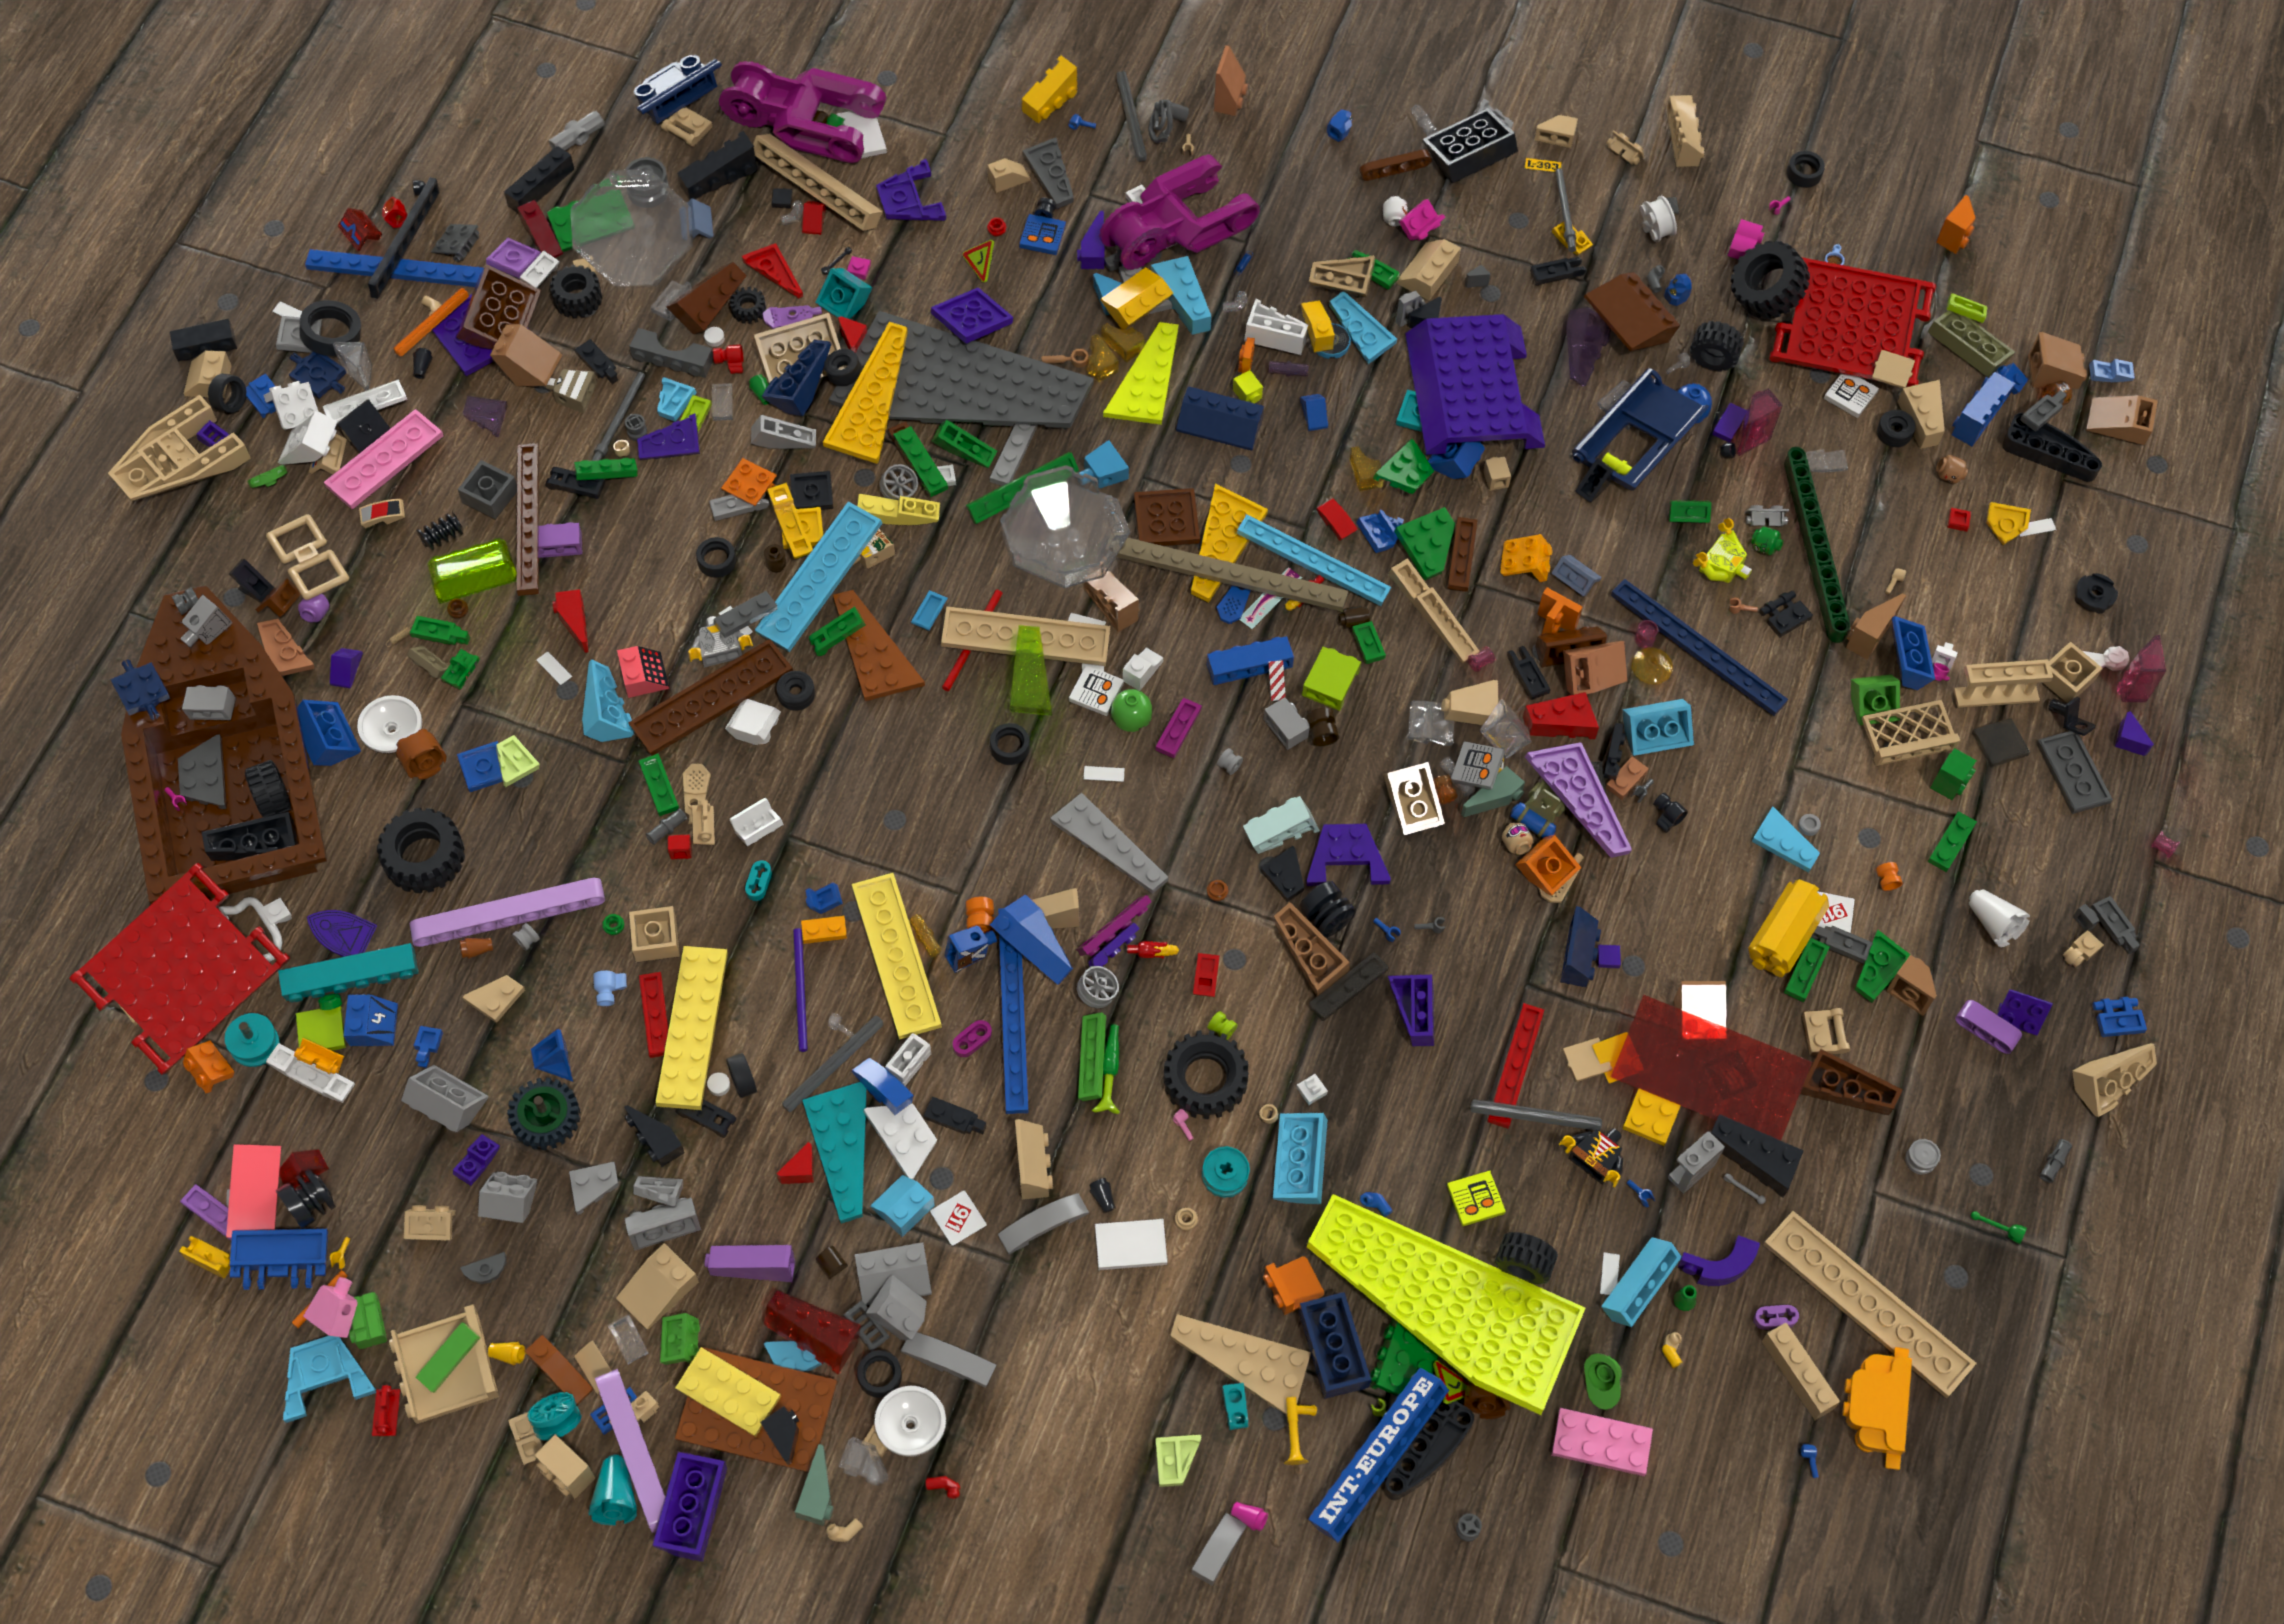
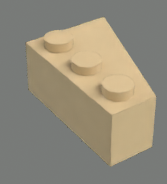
[1309,256,1375,297]
[1898,380,1944,449]

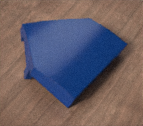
[1356,510,1404,553]

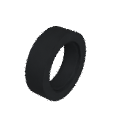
[299,300,361,356]

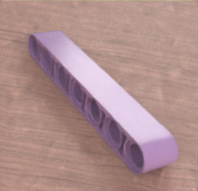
[595,1369,666,1533]

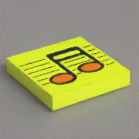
[1447,1171,1506,1227]

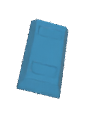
[911,590,948,630]

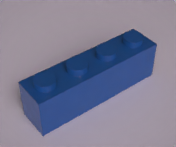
[1207,636,1294,685]

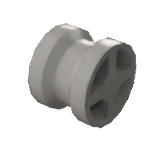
[1217,748,1243,775]
[512,923,540,951]

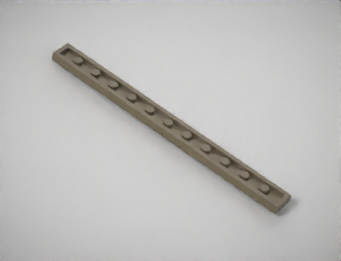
[1106,534,1348,612]

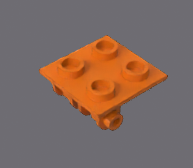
[721,458,777,506]

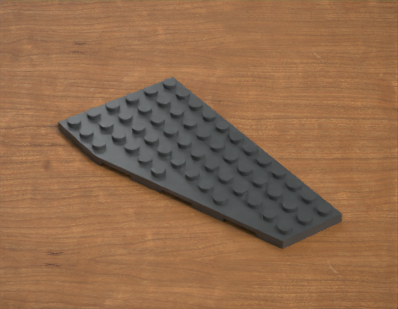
[829,311,1094,428]

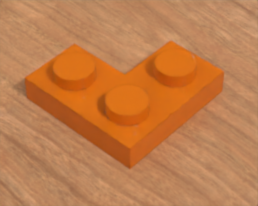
[1238,337,1255,374]

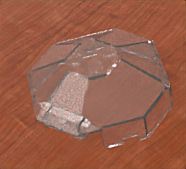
[571,169,693,288]
[1000,465,1130,588]

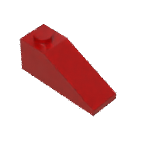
[553,589,589,653]

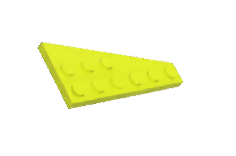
[1103,322,1179,425]

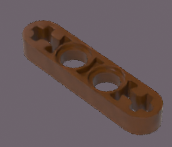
[1359,149,1432,181]

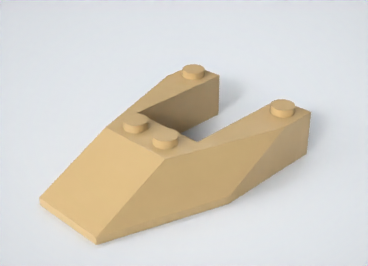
[108,395,251,501]

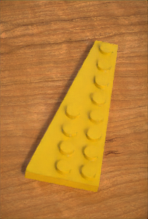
[823,322,908,464]

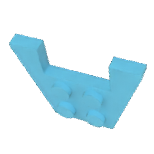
[283,1336,376,1423]

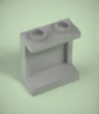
[1667,1132,1725,1194]

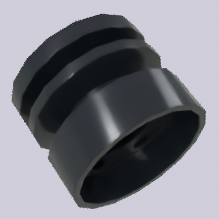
[1298,881,1357,938]
[276,1168,336,1229]

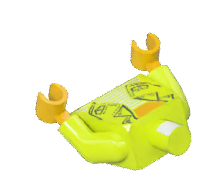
[1693,518,1752,583]

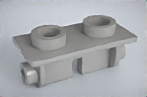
[1745,505,1789,527]

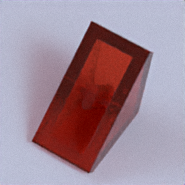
[279,1149,329,1188]

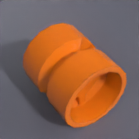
[966,897,995,933]

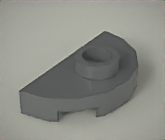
[460,1252,507,1284]

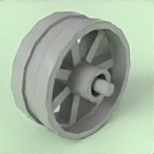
[879,464,918,500]
[1077,966,1119,1008]

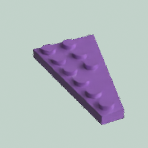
[1524,742,1632,858]

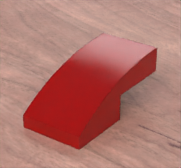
[1316,499,1358,541]
[1193,953,1220,997]

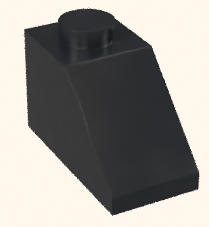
[760,1406,800,1465]

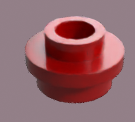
[987,218,1006,236]

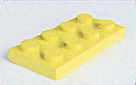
[676,1347,781,1437]

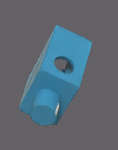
[1078,441,1129,488]

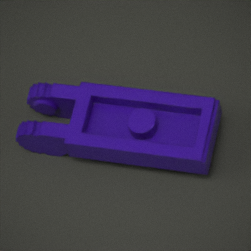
[1088,923,1140,968]

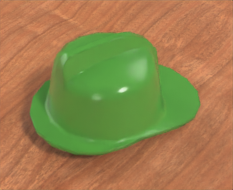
[1584,1353,1622,1410]

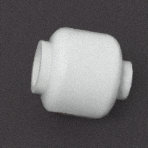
[1383,196,1408,226]

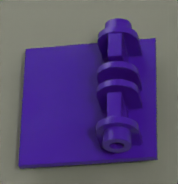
[1997,989,2053,1035]

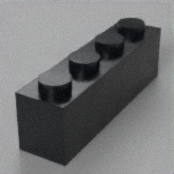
[504,145,575,214]

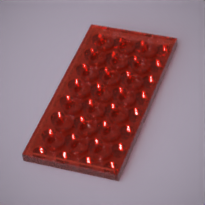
[1611,995,1812,1140]

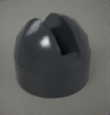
[413,180,426,196]
[1720,442,1736,459]

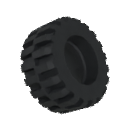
[1730,241,1810,319]
[377,808,465,893]

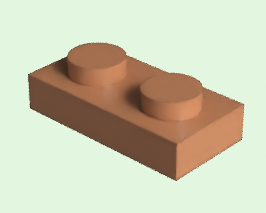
[1606,756,1649,800]

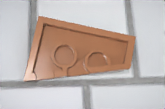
[257,619,314,676]

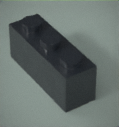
[169,318,237,362]

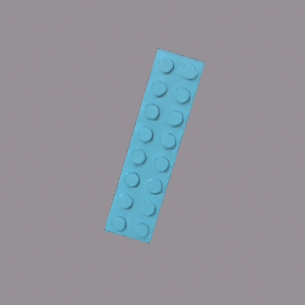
[755,501,883,652]

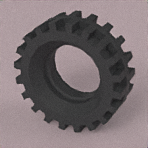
[1163,1030,1249,1120]

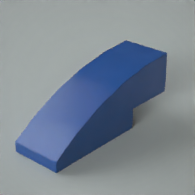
[852,1058,913,1115]

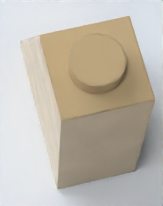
[1441,680,1499,727]
[1032,888,1079,929]

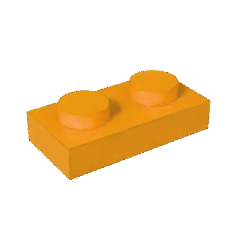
[801,916,847,944]

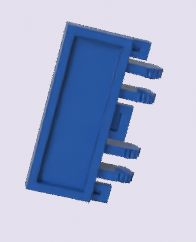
[230,1229,328,1290]

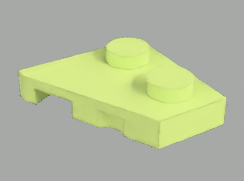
[496,735,540,787]
[1155,1435,1201,1487]

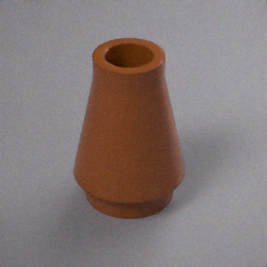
[459,938,493,959]

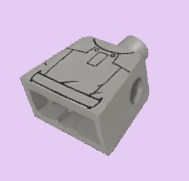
[180,595,233,647]

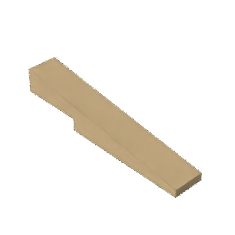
[1388,558,1480,663]

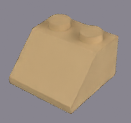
[184,351,232,398]

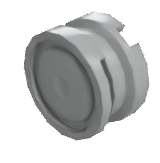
[1905,1139,1941,1175]

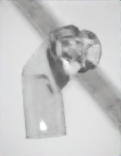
[1223,291,1248,312]

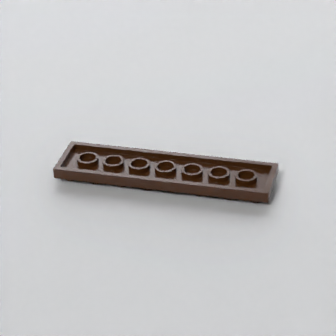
[628,639,793,756]

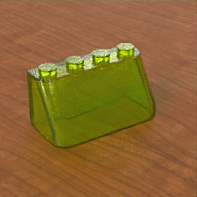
[427,538,517,604]

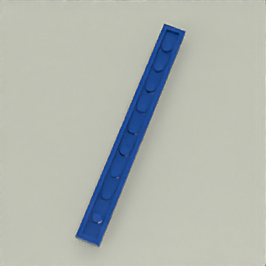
[305,249,499,287]
[998,908,1028,1114]

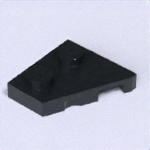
[1261,846,1304,902]

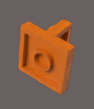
[1537,587,1583,634]

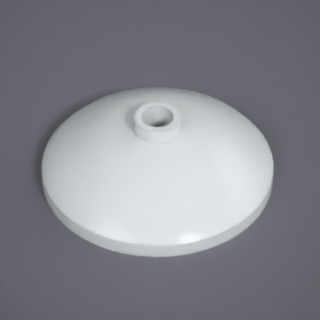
[357,695,422,753]
[875,1386,946,1456]

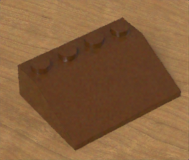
[456,264,541,350]
[1584,272,1680,351]

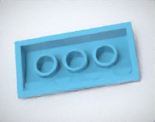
[1273,1113,1327,1204]

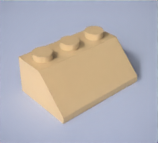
[1396,239,1461,300]
[1015,1119,1053,1200]

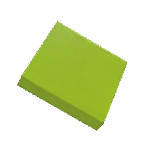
[296,1006,346,1051]

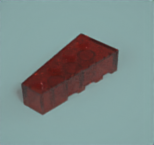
[764,1290,861,1374]

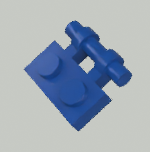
[2092,997,2147,1037]

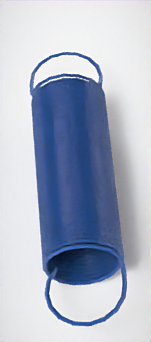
[1234,251,1253,275]

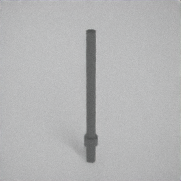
[1555,168,1576,252]
[591,372,645,461]

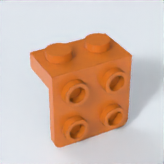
[1263,1257,1324,1315]

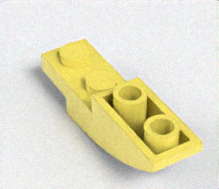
[857,494,940,525]

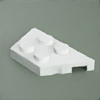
[864,1104,937,1180]

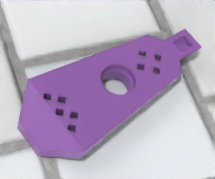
[763,305,822,329]

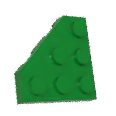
[1394,507,1455,581]

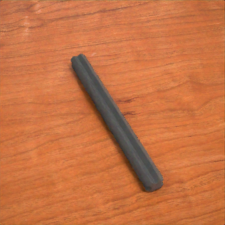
[1116,71,1147,162]
[782,1016,883,1112]
[1470,1099,1602,1130]

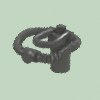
[1148,99,1189,144]

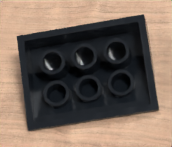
[1423,108,1518,183]

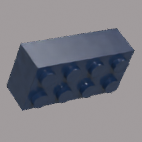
[1298,1292,1371,1399]

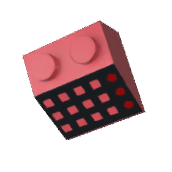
[617,646,669,698]

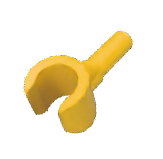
[330,1237,350,1269]

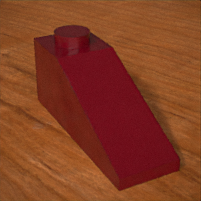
[517,200,563,258]

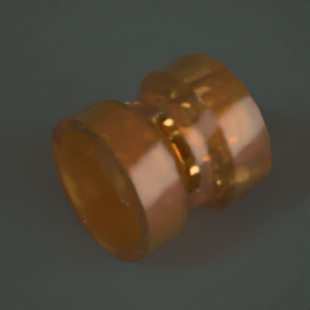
[1433,775,1458,804]

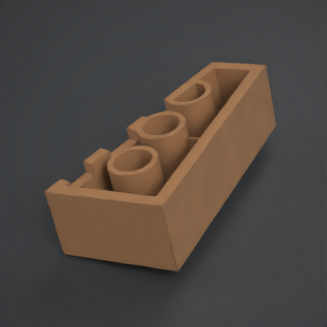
[1274,902,1350,998]

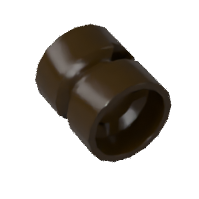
[1307,708,1339,746]

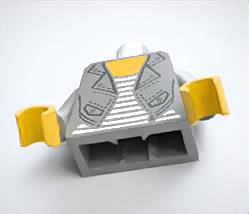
[688,616,753,667]

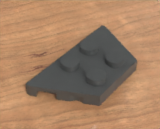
[178,734,227,809]

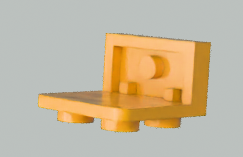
[1500,534,1552,582]

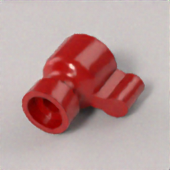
[713,344,744,374]

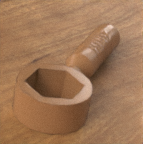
[1042,349,1089,368]

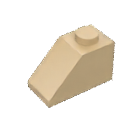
[1535,115,1578,148]
[988,159,1030,193]

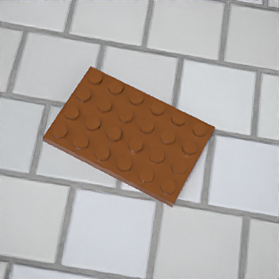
[675,1347,838,1473]

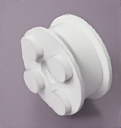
[1640,196,1677,242]

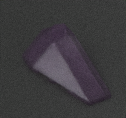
[1566,307,1611,387]

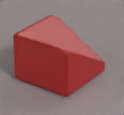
[668,835,692,860]

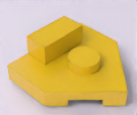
[1986,502,2031,545]

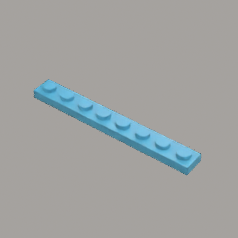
[1237,515,1391,606]

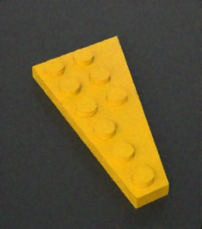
[1191,484,1268,603]

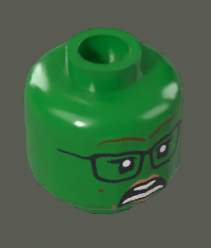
[1751,526,1783,556]

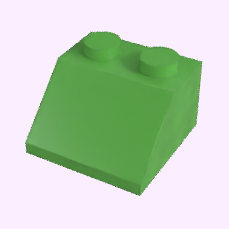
[1851,674,1900,725]

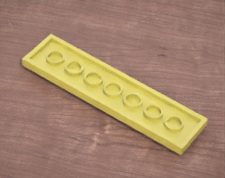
[852,873,942,1040]
[656,946,728,1110]

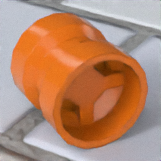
[1876,862,1903,891]

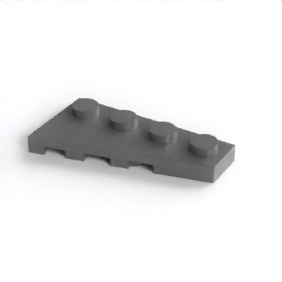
[1023,137,1074,209]

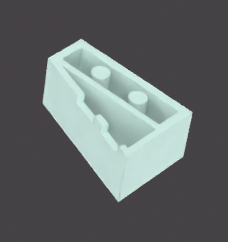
[1243,796,1320,854]

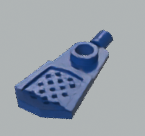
[1217,585,1251,624]

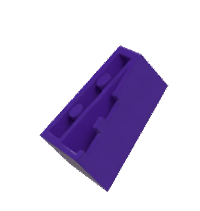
[1388,975,1434,1046]

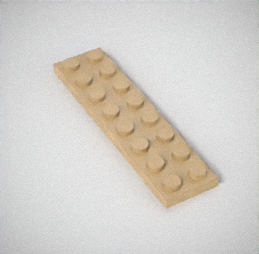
[941,607,1110,666]

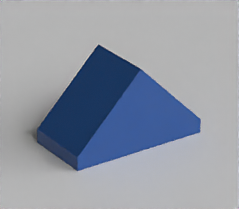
[1300,394,1328,431]

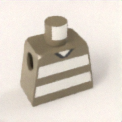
[546,369,597,413]

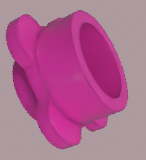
[1933,663,1950,681]

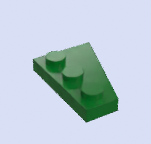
[1854,930,1910,1003]

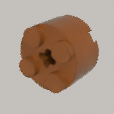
[396,729,447,780]

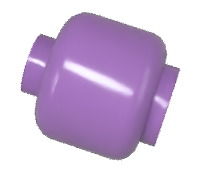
[298,594,330,622]

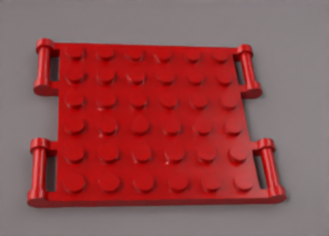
[1769,257,1936,387]
[69,863,291,1075]

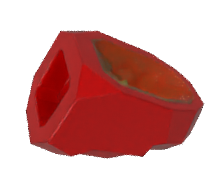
[382,197,408,228]

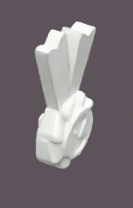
[2083,646,2129,671]

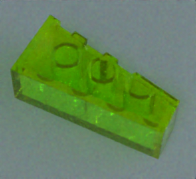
[1010,625,1052,716]

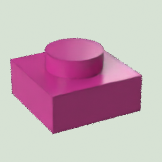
[847,256,871,280]

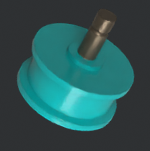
[225,1013,280,1067]

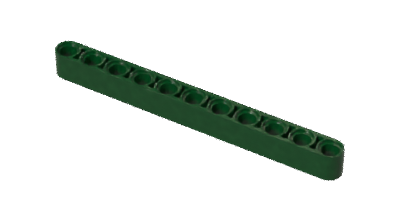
[1784,446,1850,643]

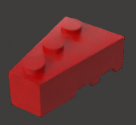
[1523,692,1599,739]

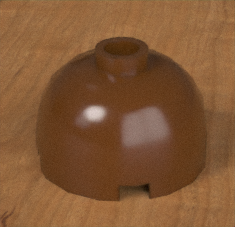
[1463,1382,1511,1419]

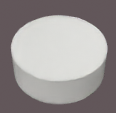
[704,327,724,347]
[707,1073,730,1096]

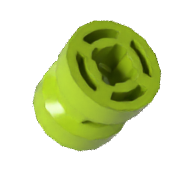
[1207,1011,1238,1040]

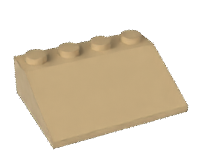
[753,313,847,384]

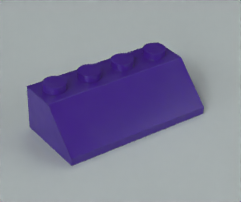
[653,1452,727,1562]

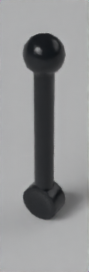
[821,247,852,275]

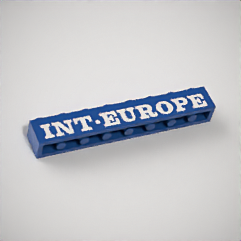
[1309,1368,1449,1543]

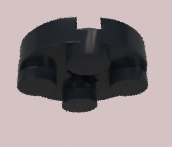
[2075,573,2118,614]

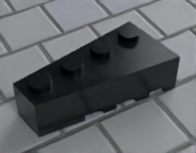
[1711,1114,1804,1198]

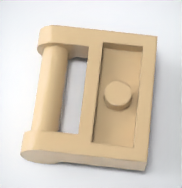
[661,107,713,147]
[1802,1008,1850,1056]

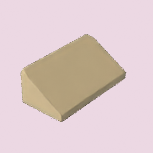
[574,1340,611,1395]

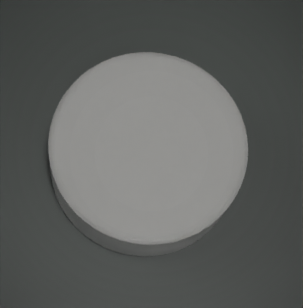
[1798,814,1821,836]

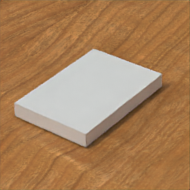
[837,111,887,158]
[1095,1219,1167,1270]

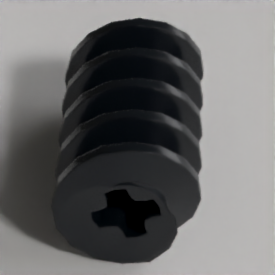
[416,511,463,550]

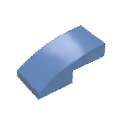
[2089,359,2134,382]

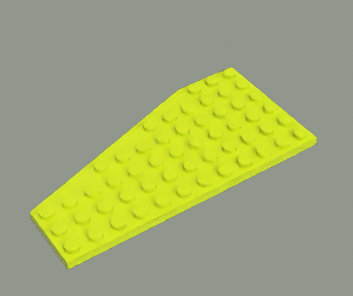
[1307,1194,1585,1415]

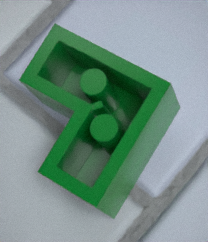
[1930,748,1977,801]

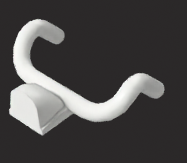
[218,897,292,962]

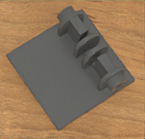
[431,224,479,262]

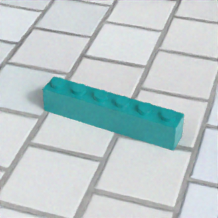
[278,943,419,1002]

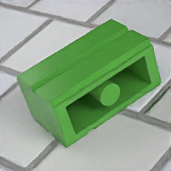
[349,1292,387,1349]

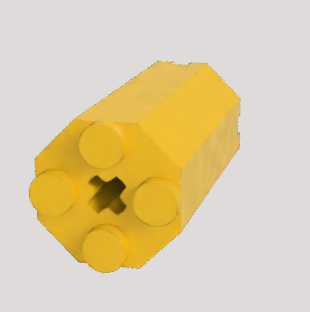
[1748,879,1829,977]

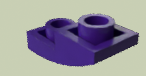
[453,1134,500,1186]

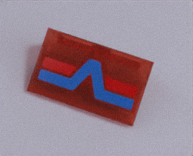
[338,208,382,251]

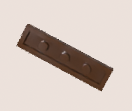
[1447,517,1478,592]

